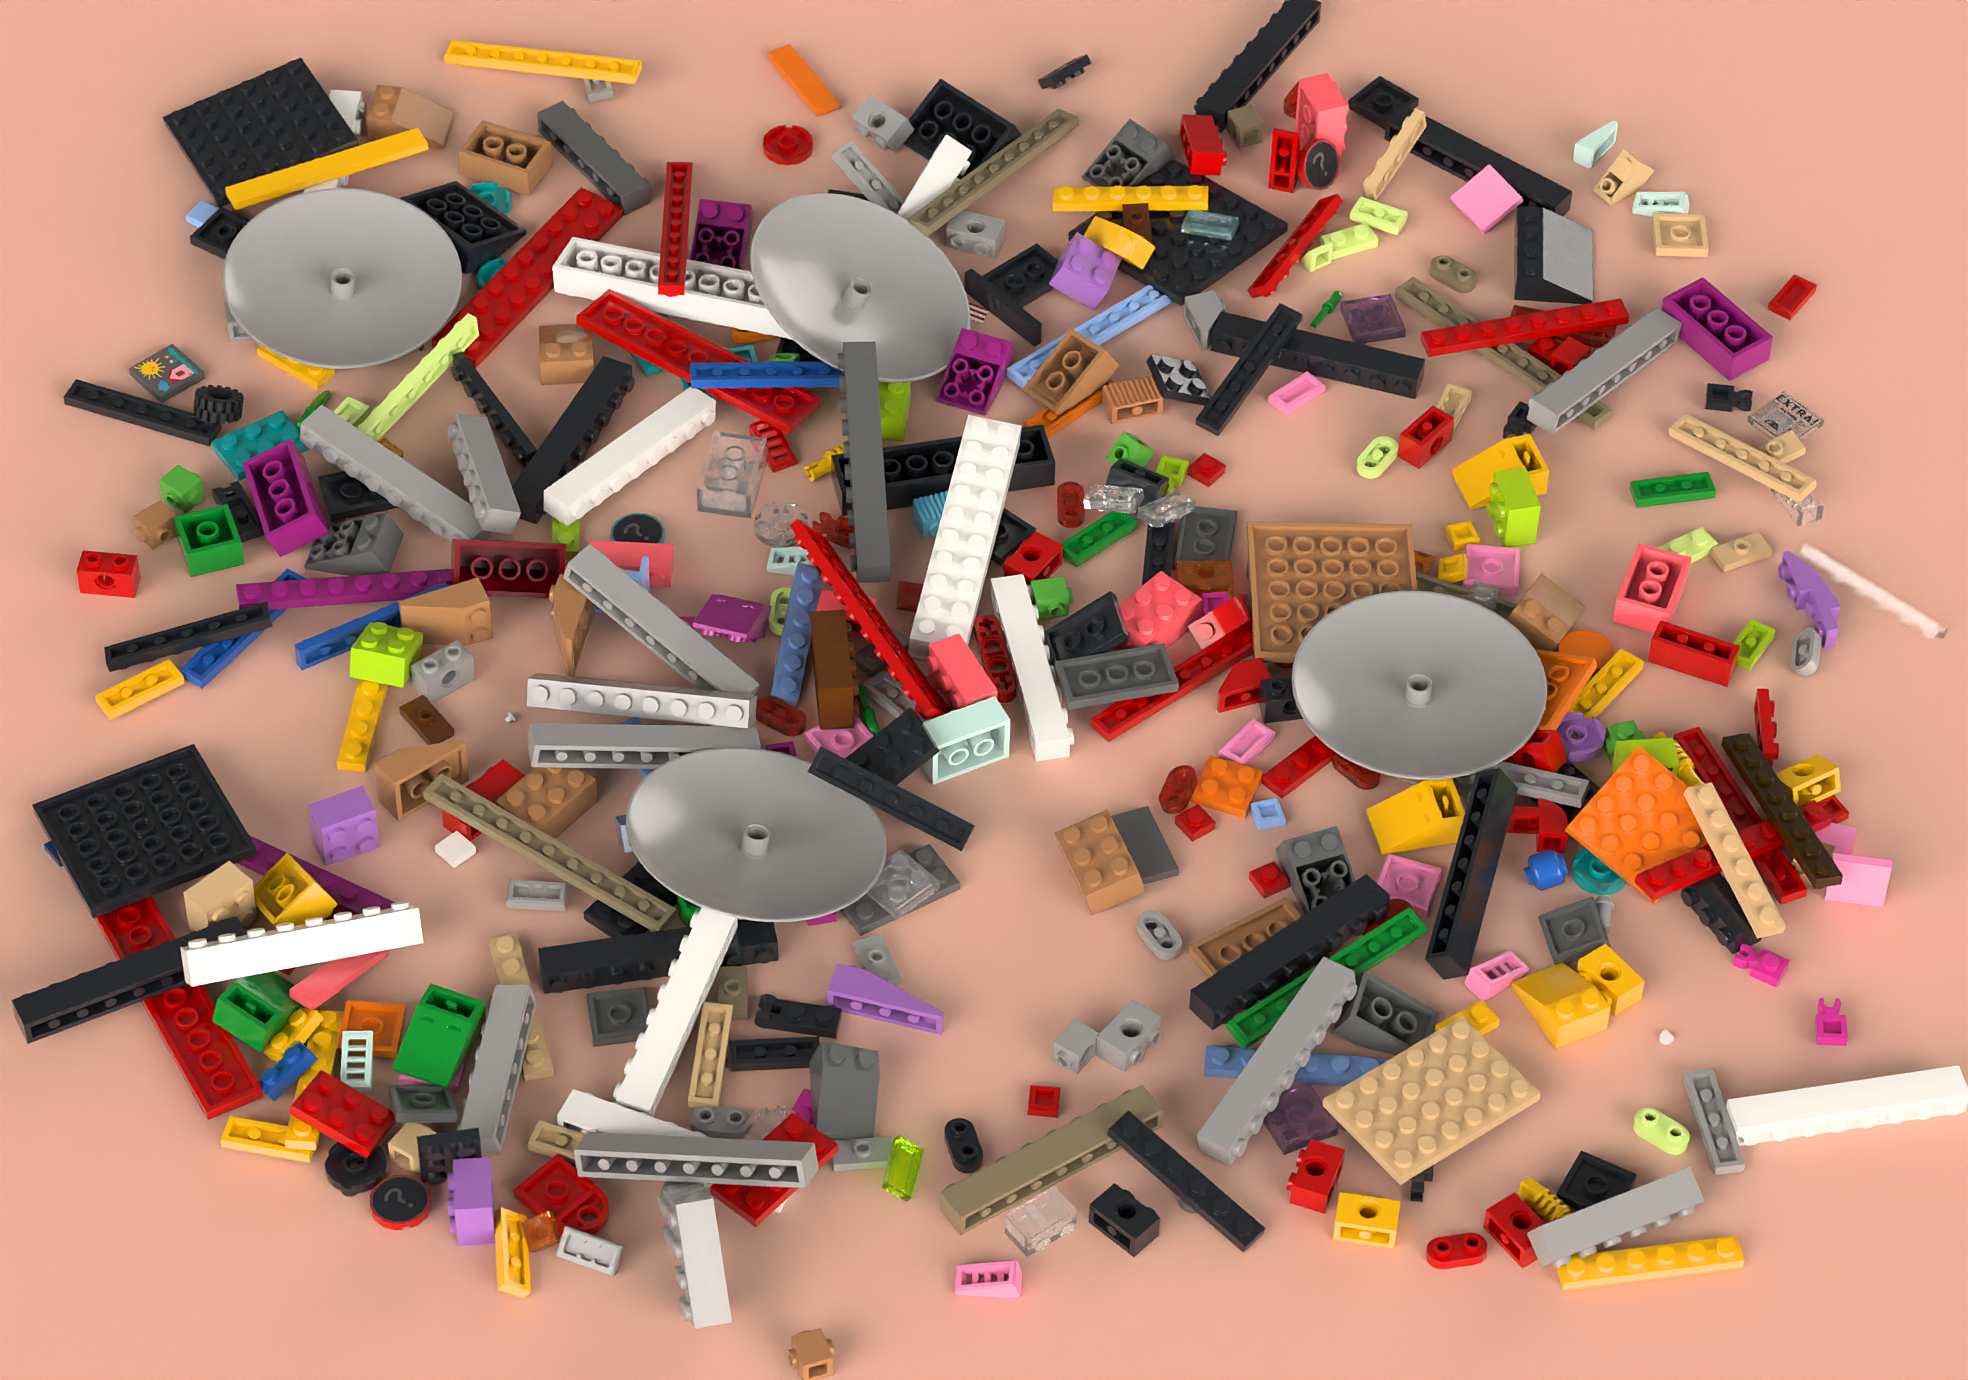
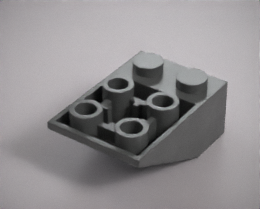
[1081,119,1175,187]
[304,512,404,576]
[1276,826,1356,914]

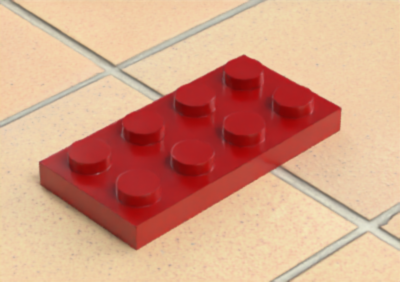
[710,1112,838,1227]

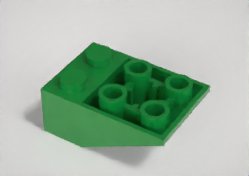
[212,971,306,1053]
[392,983,486,1089]

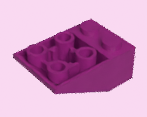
[690,199,754,270]
[936,328,1016,416]
[692,594,771,643]

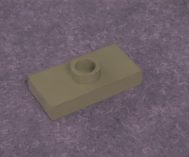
[718,966,748,1019]

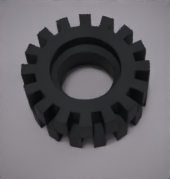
[193,385,244,424]

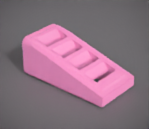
[1465,951,1530,1001]
[955,1260,1022,1298]

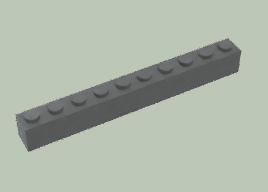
[838,341,891,583]

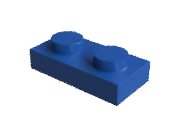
[258,1041,318,1102]

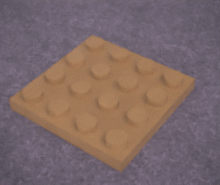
[1188,898,1335,1014]

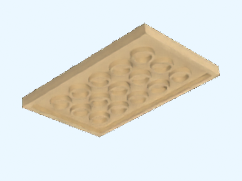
[1323,1016,1541,1185]

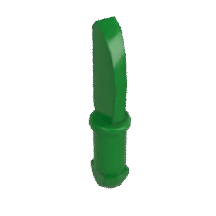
[1310,291,1343,329]
[295,390,331,431]
[858,684,880,735]

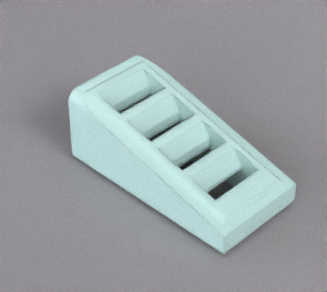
[1573,120,1618,169]
[1632,192,1689,217]
[766,547,819,576]
[340,1031,373,1091]

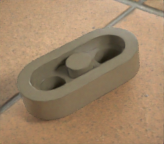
[1429,255,1477,293]

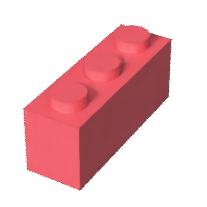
[590,540,674,587]

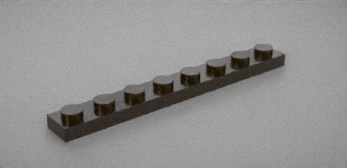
[1721,733,1843,889]

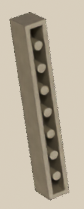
[940,1085,1163,1235]

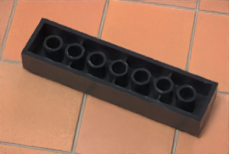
[831,424,1055,516]

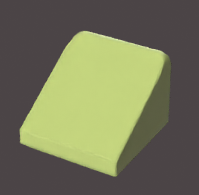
[1300,242,1333,272]

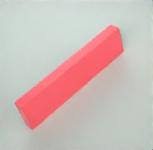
[289,949,389,1010]

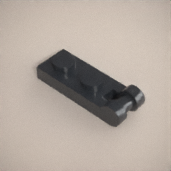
[212,481,265,543]
[754,994,842,1039]

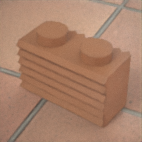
[1102,375,1163,424]

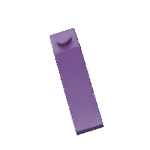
[827,963,944,1035]

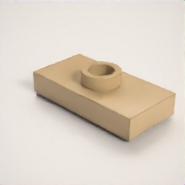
[1435,383,1473,432]
[1755,430,1806,464]
[1710,532,1772,572]

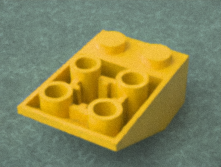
[1451,434,1549,510]
[1366,778,1465,855]

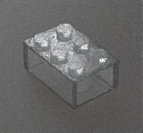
[697,431,767,519]

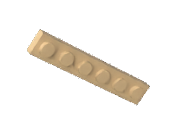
[1669,413,1816,502]
[1683,782,1786,939]
[488,933,554,1082]

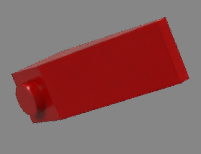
[1268,128,1301,193]

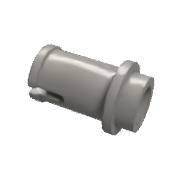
[1595,896,1615,934]

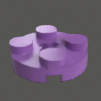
[1557,712,1605,764]

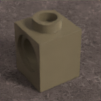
[1227,105,1264,149]

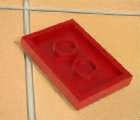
[289,1070,396,1158]

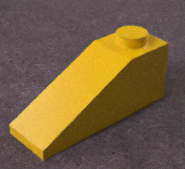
[1084,216,1155,270]

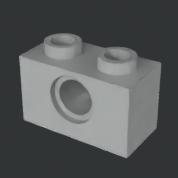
[851,94,914,153]
[946,210,1006,259]
[411,640,475,703]
[1096,999,1162,1072]

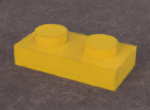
[1434,1000,1500,1036]
[264,1007,324,1062]

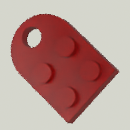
[513,1154,609,1235]

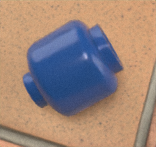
[1523,849,1569,891]

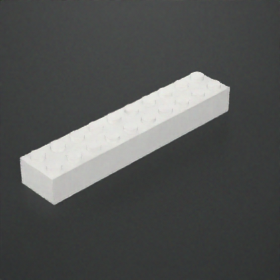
[553,237,793,340]
[909,415,1022,660]

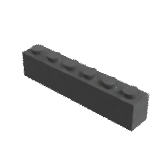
[537,101,651,216]

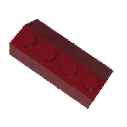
[451,539,566,599]

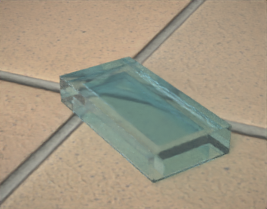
[1181,209,1239,241]

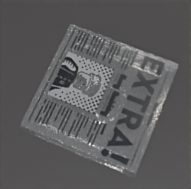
[1747,391,1824,441]

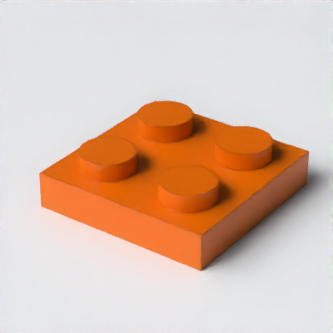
[1191,755,1264,818]
[337,1000,406,1059]

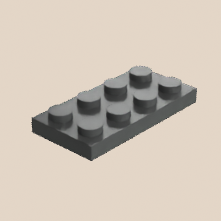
[1055,643,1179,710]
[840,844,960,936]

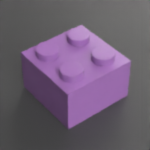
[1049,232,1122,310]
[308,786,380,866]
[448,1157,495,1246]

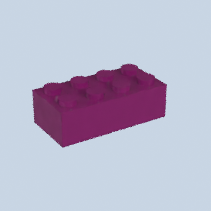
[1661,277,1773,381]
[242,439,329,557]

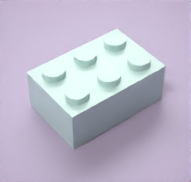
[921,696,1010,785]

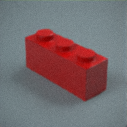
[1179,114,1227,176]
[1648,620,1740,687]
[442,759,526,842]

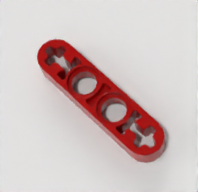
[974,614,1017,703]

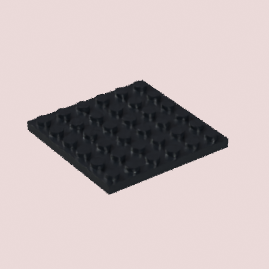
[162,57,360,208]
[1068,159,1288,306]
[32,744,258,918]

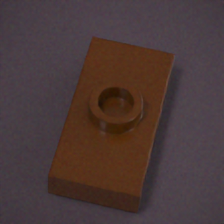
[1122,203,1151,242]
[399,695,455,745]

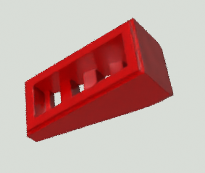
[749,420,797,473]

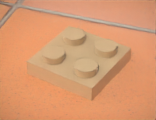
[1652,213,1709,257]

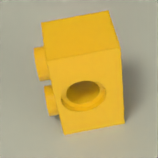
[1776,754,1841,806]
[1577,944,1645,1015]
[1333,1192,1401,1249]

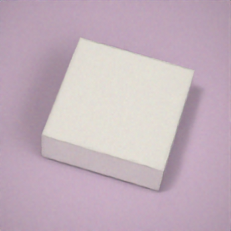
[435,831,476,868]

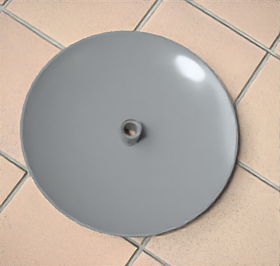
[223,188,462,369]
[750,193,971,383]
[1292,591,1547,780]
[626,747,887,922]

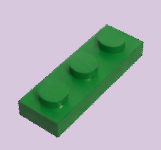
[1629,472,1716,508]
[1061,506,1137,568]

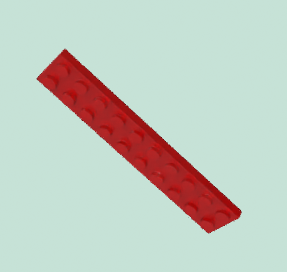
[432,187,624,369]
[576,289,822,435]
[790,518,951,720]
[94,896,264,1120]

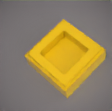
[1444,520,1480,551]
[1438,553,1468,583]

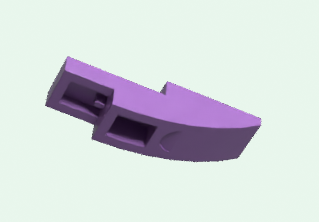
[1778,551,1841,649]

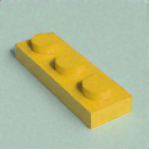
[257,345,335,390]
[95,659,184,720]
[221,1116,314,1163]
[494,1207,531,1298]

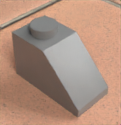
[1183,290,1226,351]

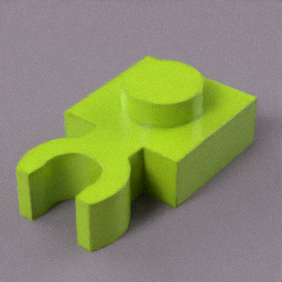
[1156,455,1189,499]

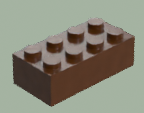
[811,610,859,730]

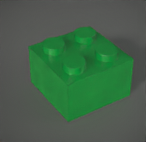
[174,504,244,578]

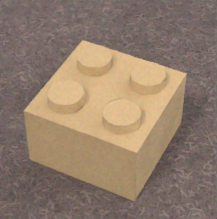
[183,861,257,932]

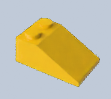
[253,852,338,927]
[1511,963,1611,1049]

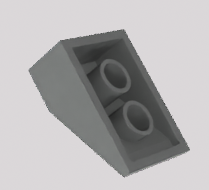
[1332,971,1439,1056]
[809,1041,880,1140]

